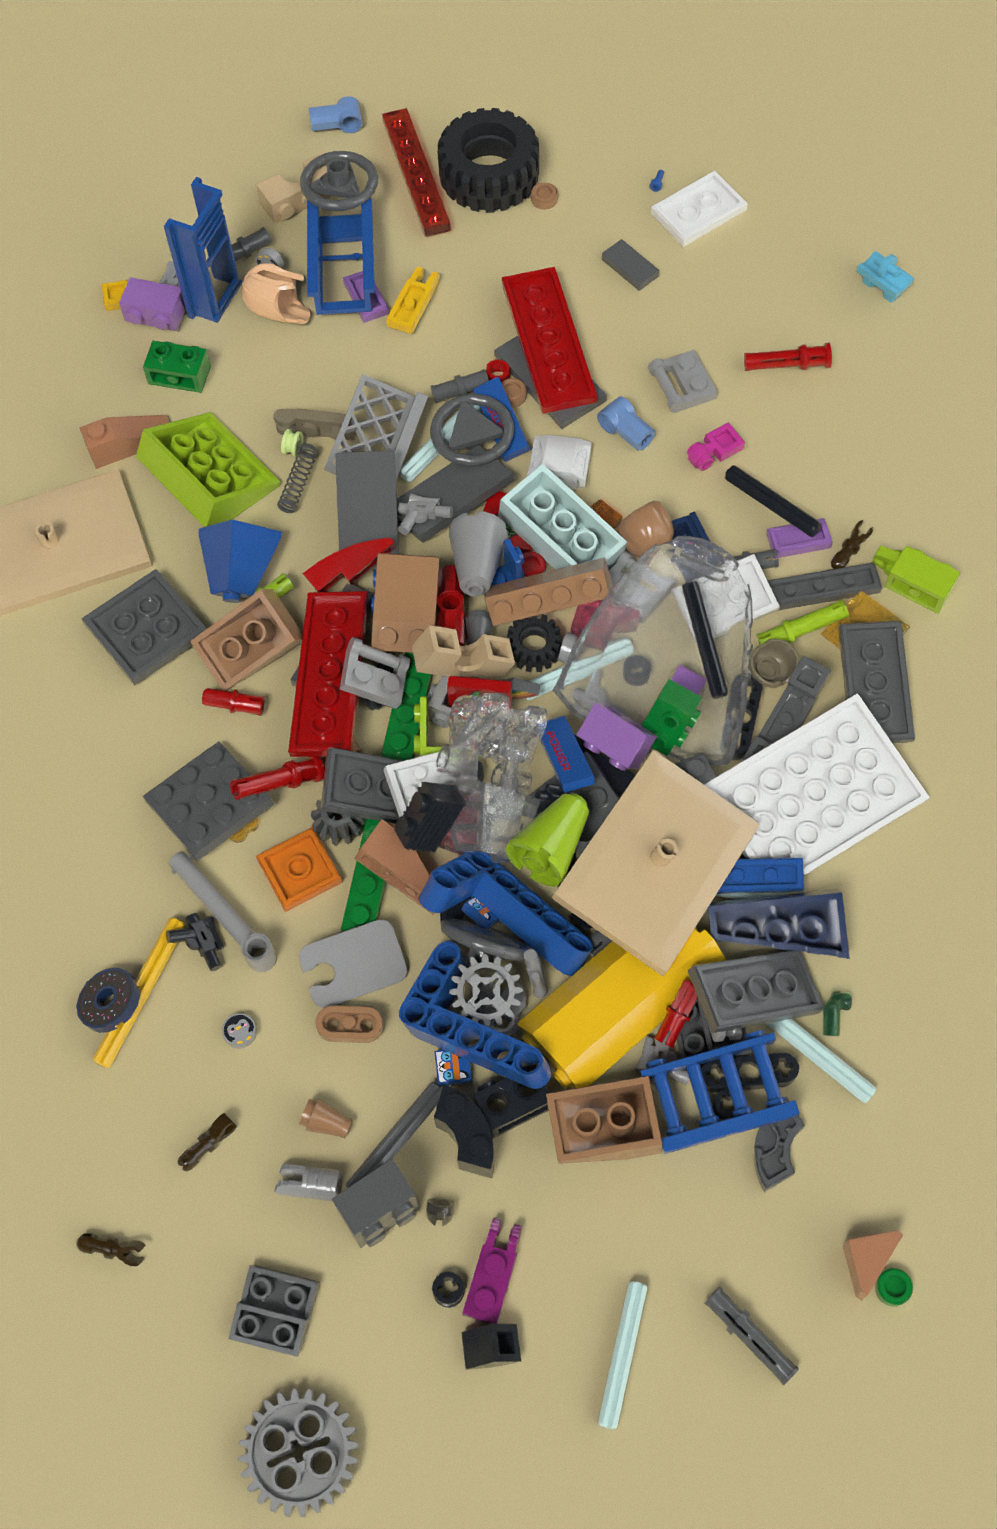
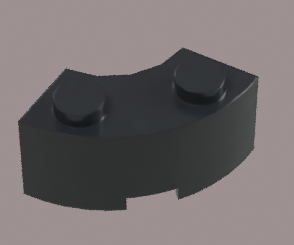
[434,1085,495,1178]

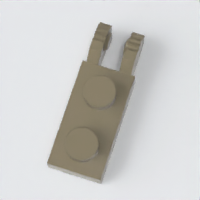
[273,408,356,440]

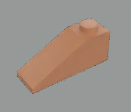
[79,415,169,469]
[354,820,434,915]

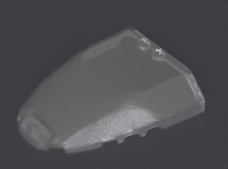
[552,536,753,765]

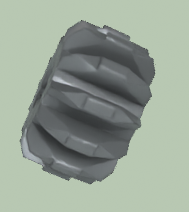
[311,800,365,846]

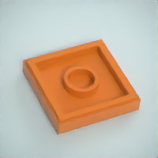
[256,827,343,912]

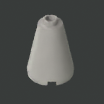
[449,511,508,597]

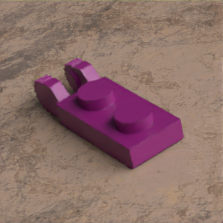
[462,1218,522,1324]

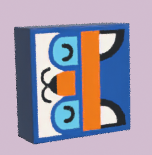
[461,897,500,929]
[434,1050,472,1087]

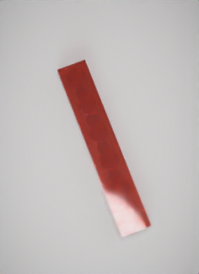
[382,108,451,237]

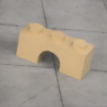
[256,151,331,224]
[412,625,515,680]

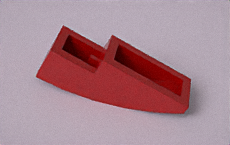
[302,537,396,592]

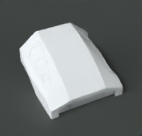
[527,435,592,490]

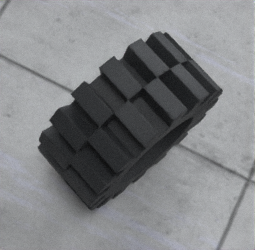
[507,614,562,672]

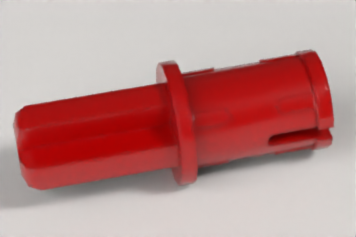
[202,688,265,716]
[654,980,698,1048]

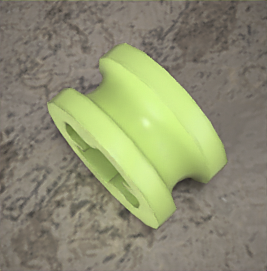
[281,429,303,457]

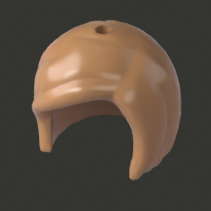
[618,500,674,560]

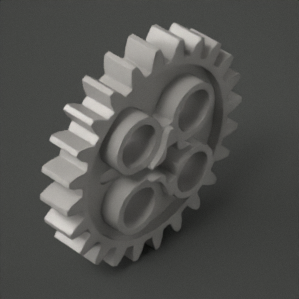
[238,1388,360,1517]

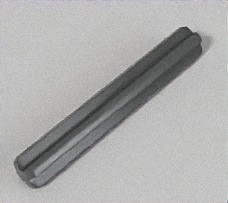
[345,1082,442,1188]

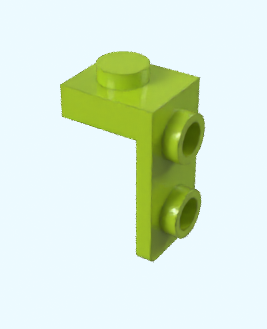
[414,697,459,767]

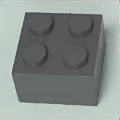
[332,1159,420,1248]

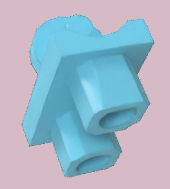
[856,251,914,303]

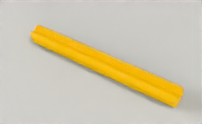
[93,917,186,1068]

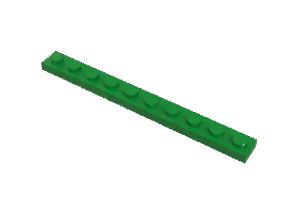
[341,652,433,932]

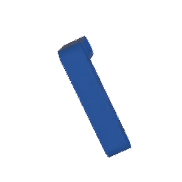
[419,849,593,976]
[399,941,551,1089]

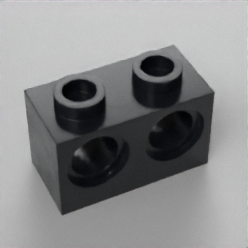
[474,1064,550,1139]

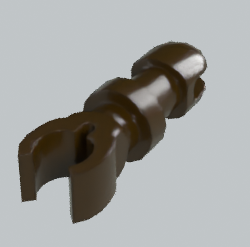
[831,520,873,569]
[177,1113,237,1171]
[76,1233,146,1267]

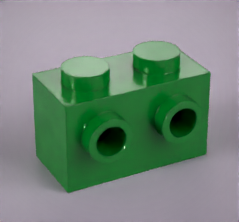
[143,340,211,393]
[641,679,702,756]

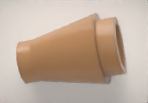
[299,1098,352,1139]

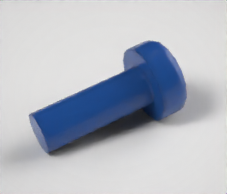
[649,170,664,192]

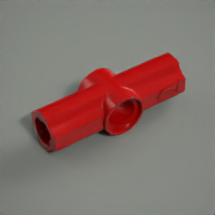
[437,565,465,646]

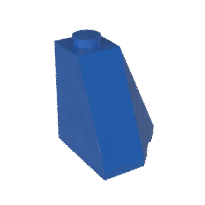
[199,519,282,603]

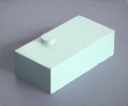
[498,463,627,570]

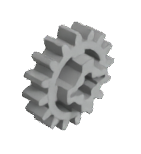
[449,954,523,1027]

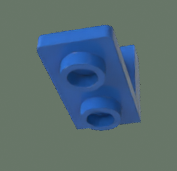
[484,539,525,596]

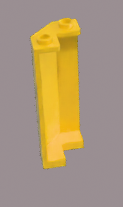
[517,927,726,1089]

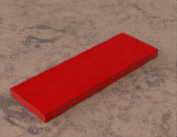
[501,266,598,414]
[288,591,369,757]

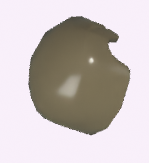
[748,638,799,688]

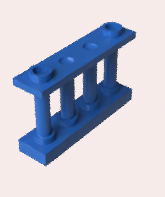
[641,1030,800,1154]

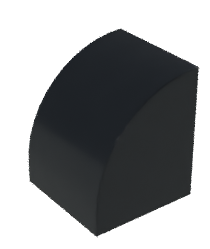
[461,1324,521,1370]

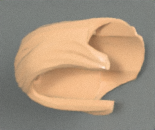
[242,263,310,324]

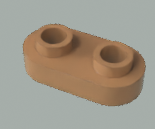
[315,1006,383,1043]

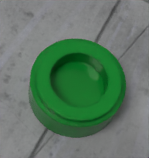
[875,1268,913,1307]

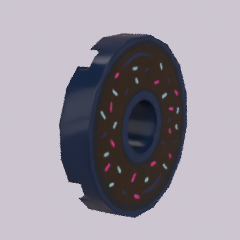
[76,968,140,1033]

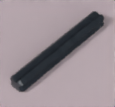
[725,465,821,537]
[682,581,728,699]

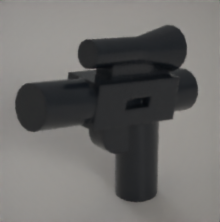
[166,913,224,972]

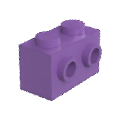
[119,277,186,331]
[577,702,657,771]

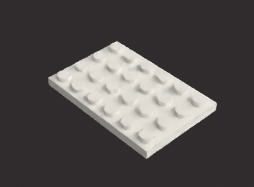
[704,693,930,894]

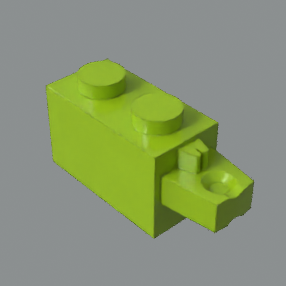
[872,545,961,614]

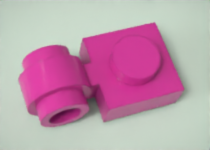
[687,422,745,471]

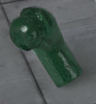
[823,990,852,1036]

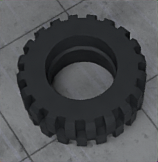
[437,108,539,213]

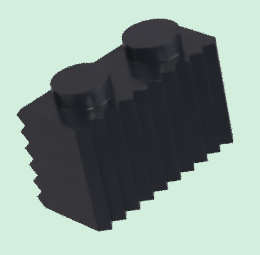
[394,782,466,853]

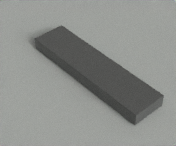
[767,563,882,611]

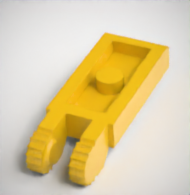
[386,266,440,334]

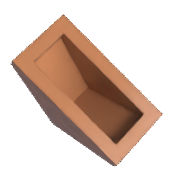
[843,1230,904,1301]

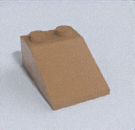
[372,553,439,653]
[190,589,303,691]
[546,1076,662,1164]

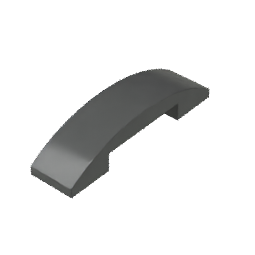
[741,655,831,762]

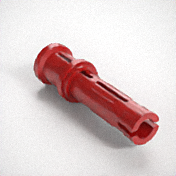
[744,342,832,371]
[230,757,325,800]

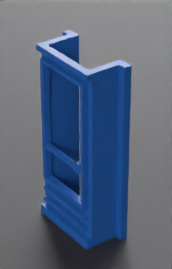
[164,177,242,323]
[307,196,375,315]

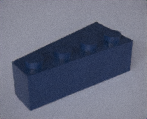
[707,889,850,959]

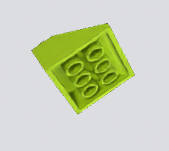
[136,412,281,527]

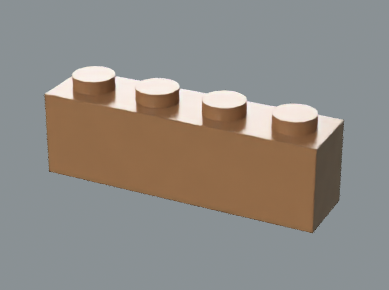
[484,557,613,626]

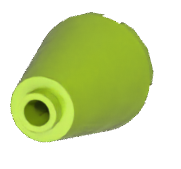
[505,793,589,887]

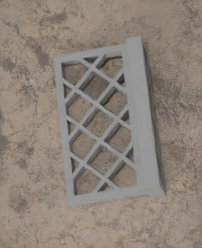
[324,374,428,480]

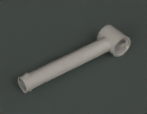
[169,851,277,972]

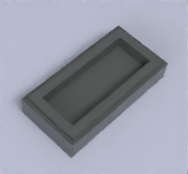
[602,239,659,291]

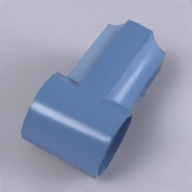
[309,96,362,133]
[597,396,655,451]

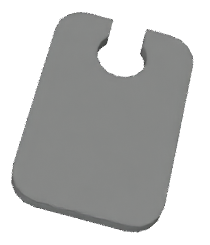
[299,920,407,1008]

